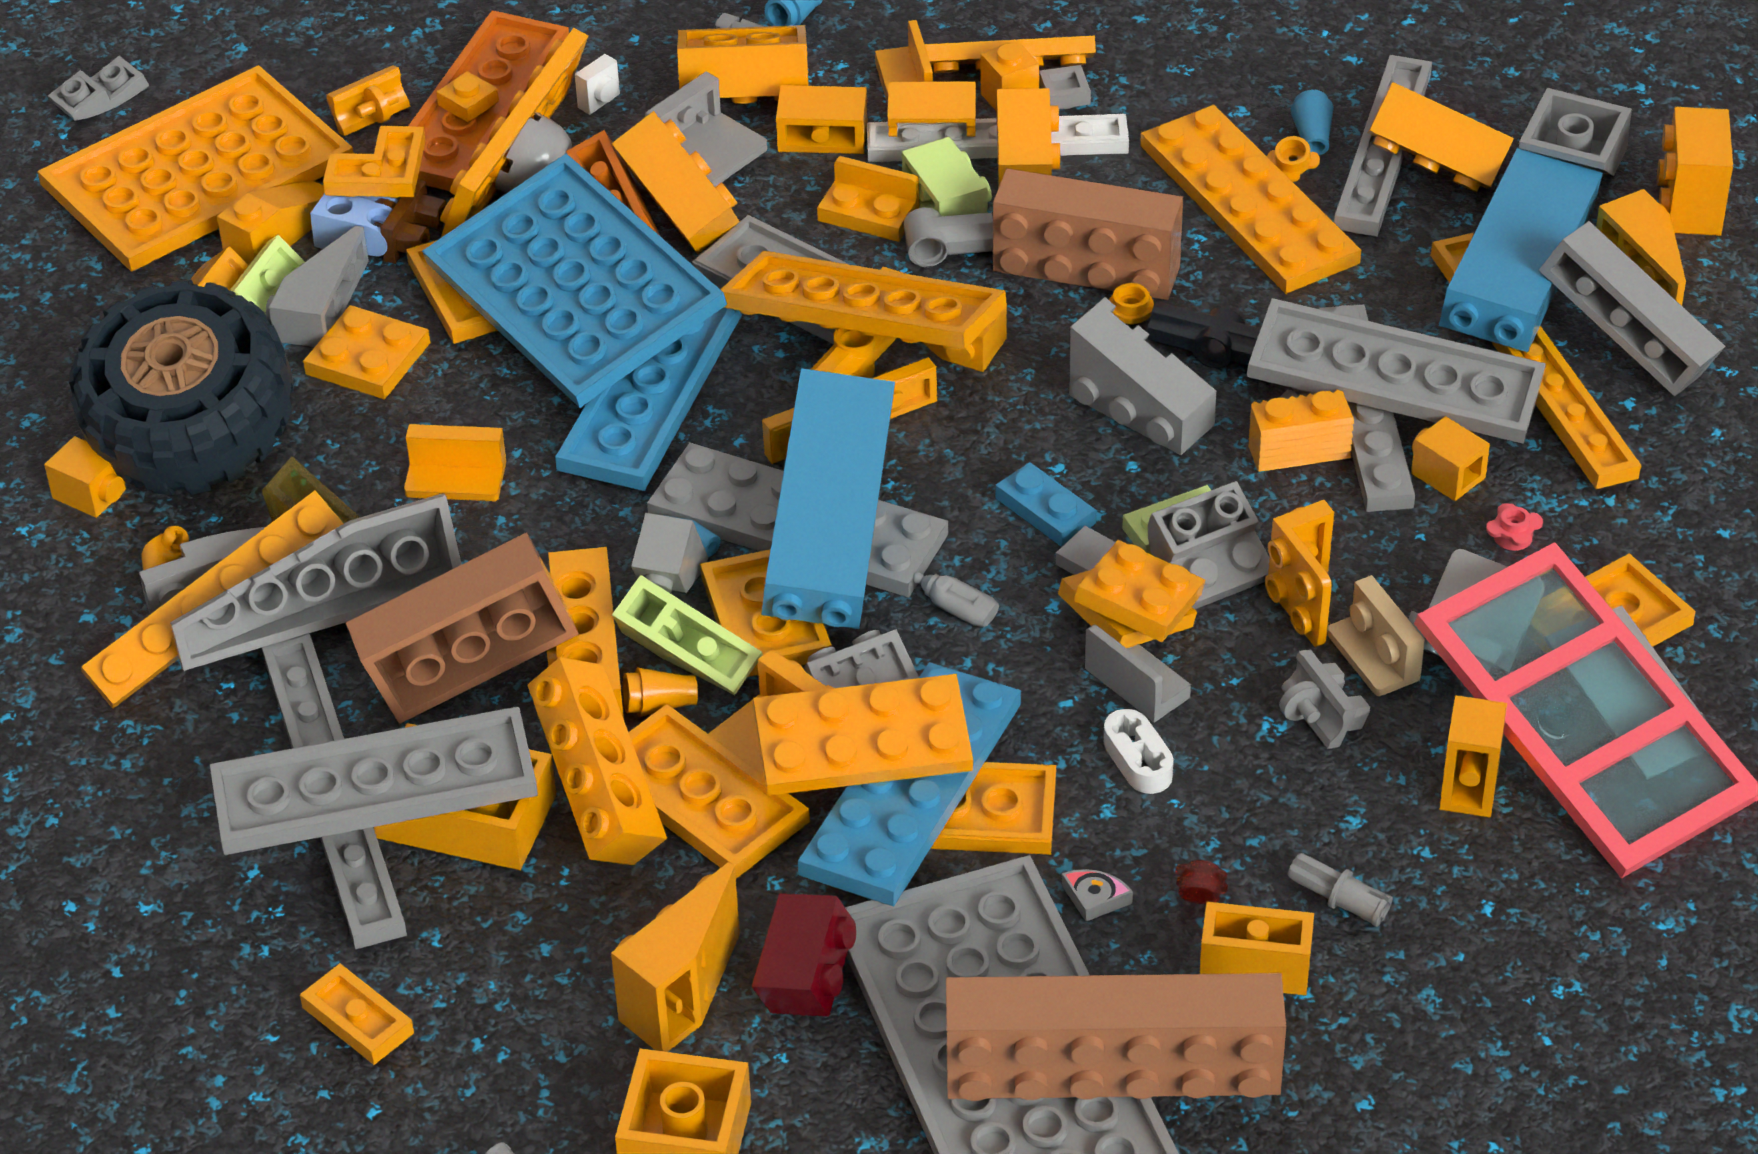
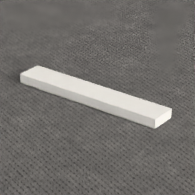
[867,114,1129,162]

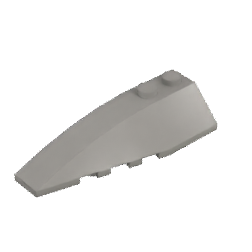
[170,493,462,671]

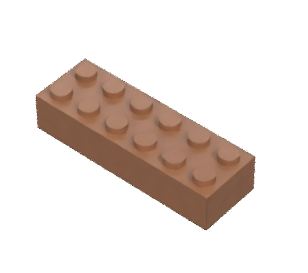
[946,973,1286,1101]

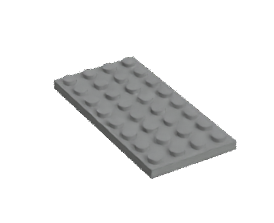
[845,855,1179,1154]

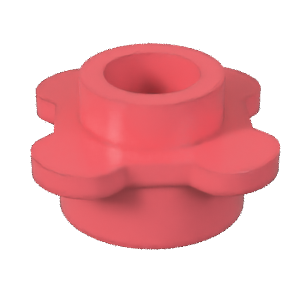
[1486,503,1543,551]

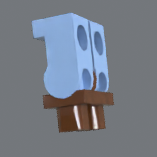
[310,179,446,264]

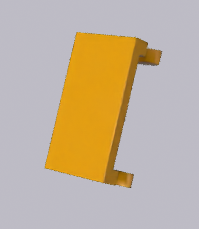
[888,82,976,137]

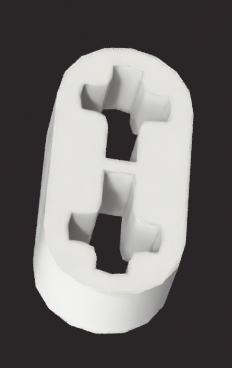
[1104,709,1174,794]

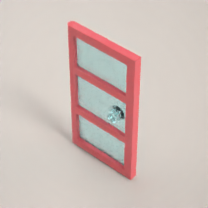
[1414,543,1758,879]

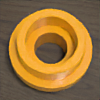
[1109,283,1154,325]

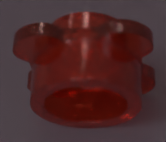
[1175,860,1228,904]

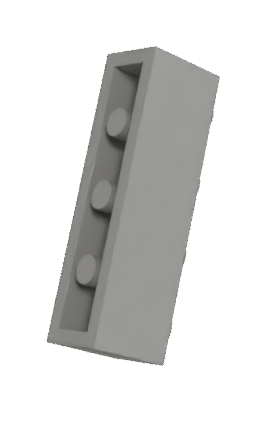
[1539,221,1726,396]

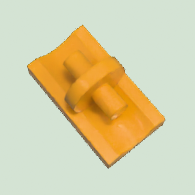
[326,65,411,136]

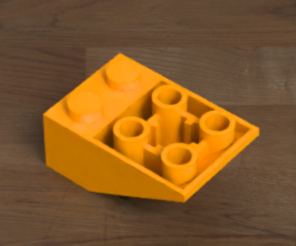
[611,862,740,1052]

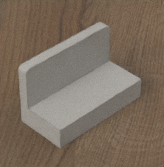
[1085,624,1191,723]

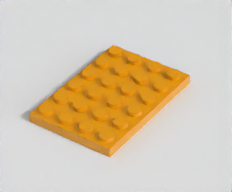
[37,65,354,272]

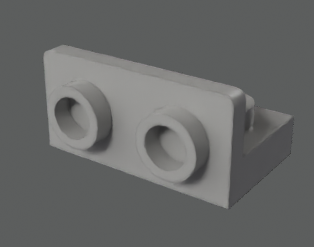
[804,629,919,688]

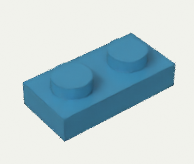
[995,462,1097,547]

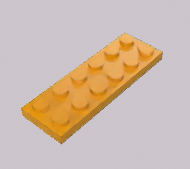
[440,28,588,238]
[1140,105,1362,294]
[720,250,1007,350]

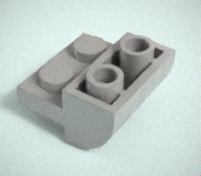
[1148,481,1270,609]

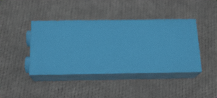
[1439,148,1603,352]
[761,368,895,629]

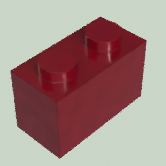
[752,893,856,1017]

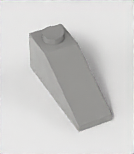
[266,226,369,347]

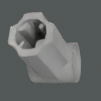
[903,207,993,267]

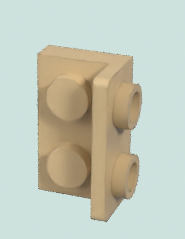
[1327,575,1425,696]

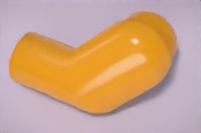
[142,526,189,570]

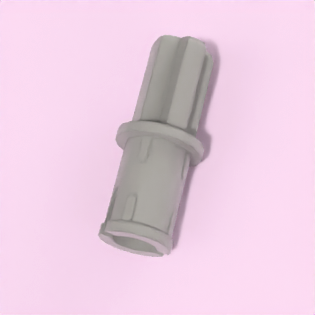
[1288,853,1393,927]

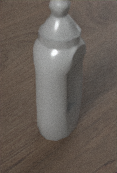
[913,572,999,628]

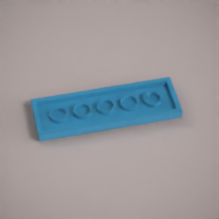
[555,308,742,491]
[798,662,1021,907]

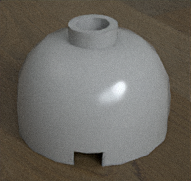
[495,112,572,194]

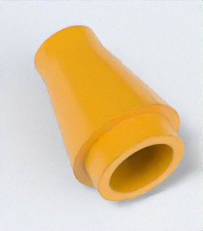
[622,667,698,717]

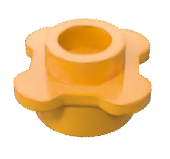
[1267,136,1320,182]

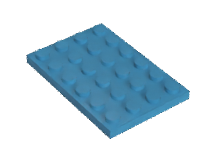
[422,153,727,408]

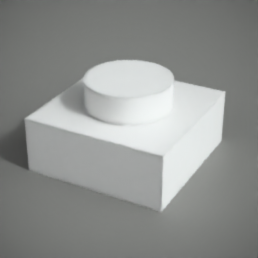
[575,54,620,115]

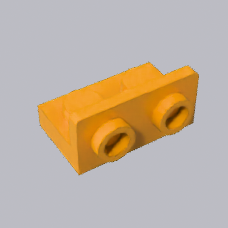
[817,156,919,242]

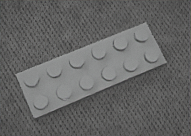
[1247,298,1546,444]
[647,442,948,598]
[210,707,538,855]

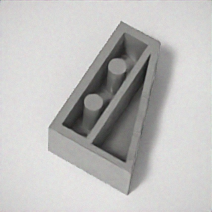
[1069,297,1216,455]

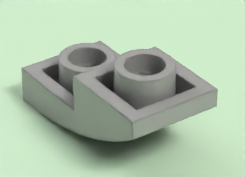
[48,56,149,121]

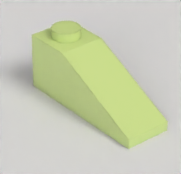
[612,575,763,695]

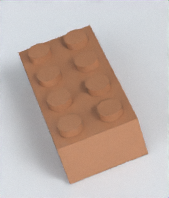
[993,168,1183,300]
[346,532,579,724]

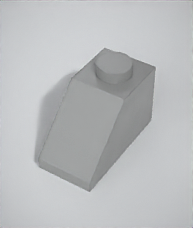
[631,513,708,593]

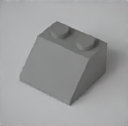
[1519,88,1632,176]

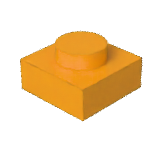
[436,71,499,123]

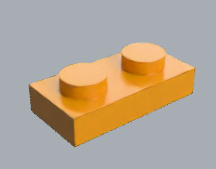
[300,963,414,1065]

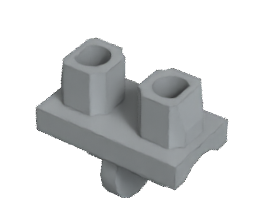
[1279,650,1370,749]

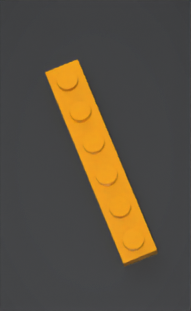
[81,490,344,709]

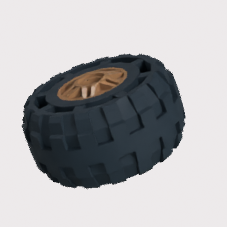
[69,280,294,495]

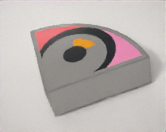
[1062,869,1133,921]

